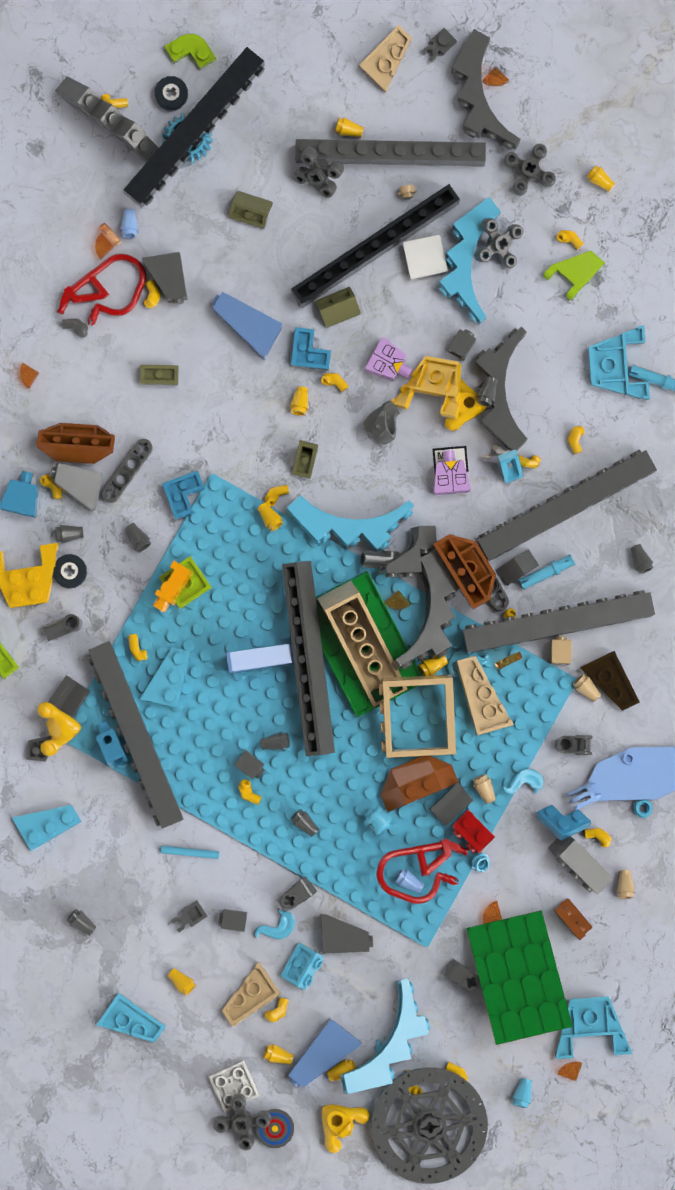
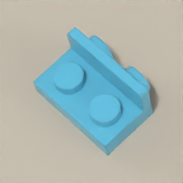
[280,942,324,990]

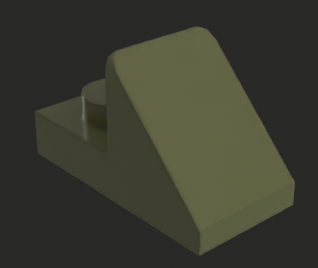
[292,440,318,479]

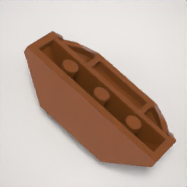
[36,423,115,464]
[433,534,496,610]
[380,756,459,812]

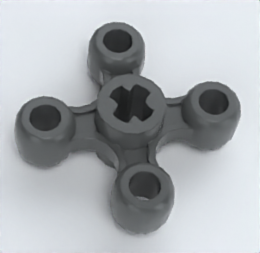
[504,143,556,196]
[294,147,344,198]
[474,218,524,268]
[214,1093,271,1150]

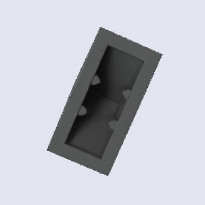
[497,549,539,586]

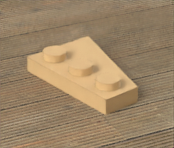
[359,25,412,93]
[222,962,281,1027]

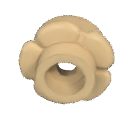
[398,185,417,198]

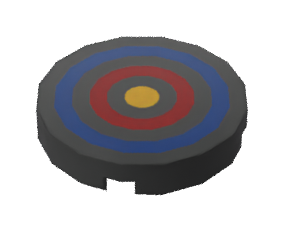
[256,1109,294,1148]

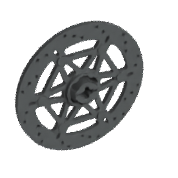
[371,1067,488,1184]

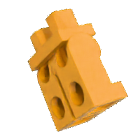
[153,561,193,613]

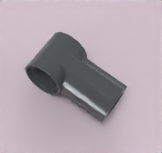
[360,551,399,569]
[43,614,82,641]

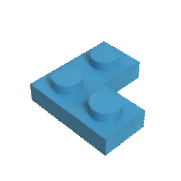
[291,327,331,370]
[162,470,205,520]
[536,805,591,841]

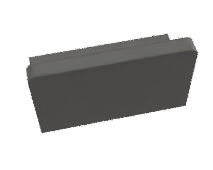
[48,675,90,717]
[430,783,473,826]

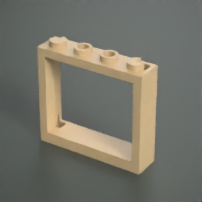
[379,675,456,758]

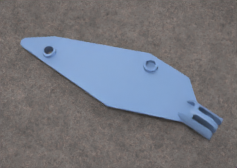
[567,747,675,811]

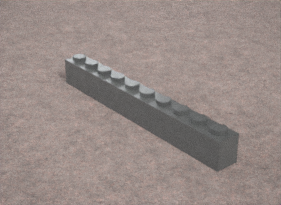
[295,139,486,166]
[477,449,657,562]
[282,561,335,756]
[461,590,655,654]
[87,641,184,829]

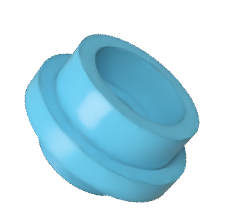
[633,800,653,818]
[471,853,490,872]

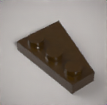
[580,651,640,711]

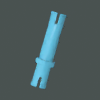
[629,364,675,391]
[518,554,575,590]

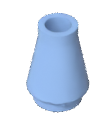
[120,209,138,239]
[394,869,424,894]

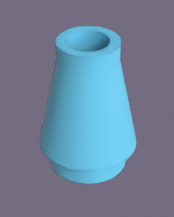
[512,1078,532,1108]

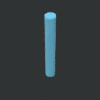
[161,846,219,859]

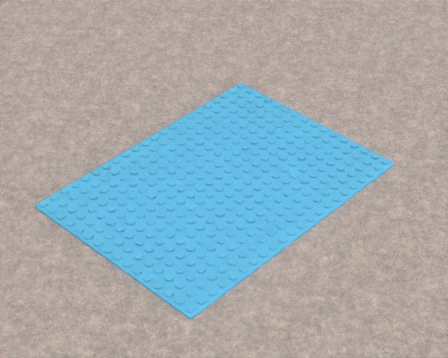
[68,474,576,947]

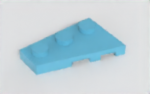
[140,647,191,708]
[12,805,82,851]
[97,993,166,1042]

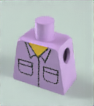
[365,337,413,381]
[434,450,471,495]

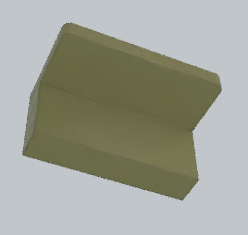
[228,191,273,229]
[315,287,361,328]

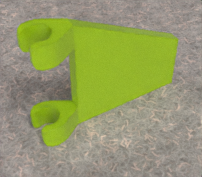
[543,251,605,300]

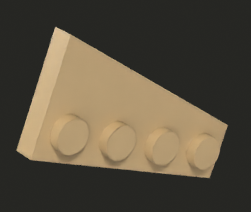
[456,656,514,735]

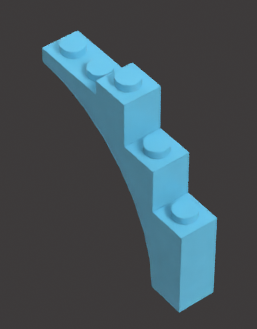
[439,197,501,325]
[286,495,414,552]
[340,979,430,1094]

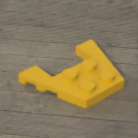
[392,356,461,419]
[0,543,59,608]

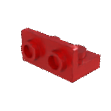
[452,810,495,853]

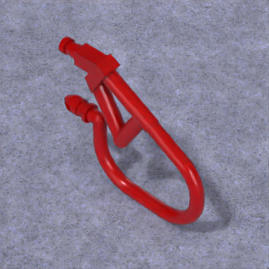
[57,254,146,326]
[376,839,469,904]

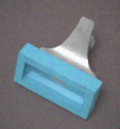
[482,444,523,484]

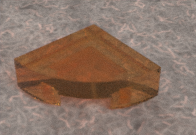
[482,67,509,86]
[99,223,121,246]
[95,232,115,260]
[20,363,39,389]
[384,590,411,610]
[495,651,522,669]
[483,900,502,924]
[558,1061,582,1081]

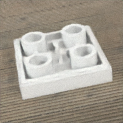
[403,235,448,280]
[208,1060,260,1112]

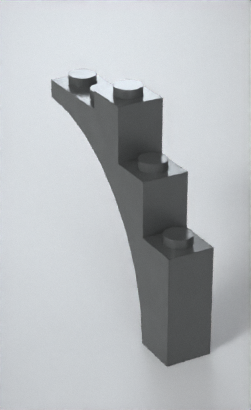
[451,29,521,150]
[55,76,159,163]
[475,326,528,451]
[392,550,459,671]

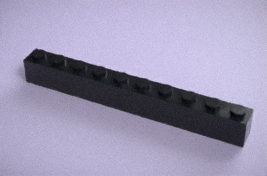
[123,47,265,208]
[291,184,460,308]

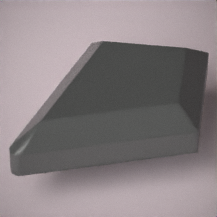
[26,736,52,762]

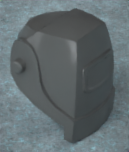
[363,400,400,444]

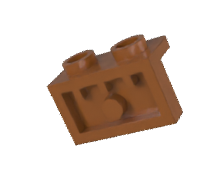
[553,898,592,940]

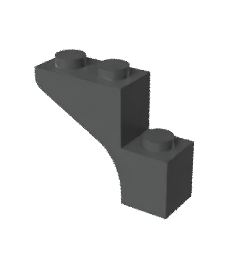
[378,526,437,578]

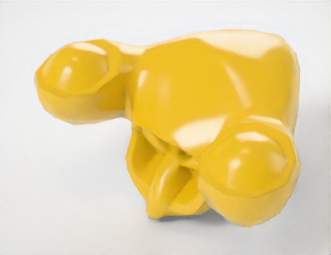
[444,378,486,431]
[37,702,81,756]
[322,1104,370,1154]

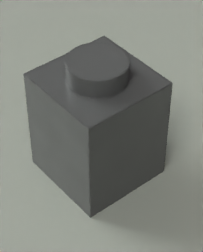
[448,329,476,361]
[234,750,265,780]
[218,909,248,932]

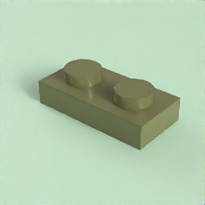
[140,365,179,385]

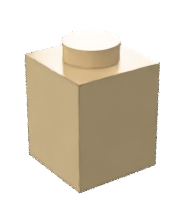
[551,636,571,664]

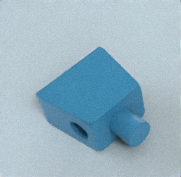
[0,471,39,518]
[96,722,129,770]

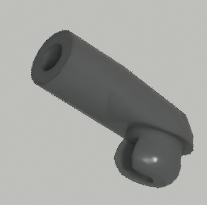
[62,319,88,337]

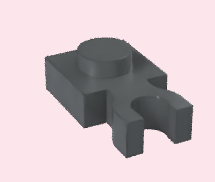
[422,28,457,62]
[171,900,208,932]

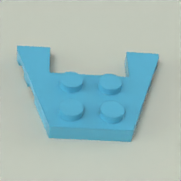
[588,325,650,400]
[555,996,632,1059]

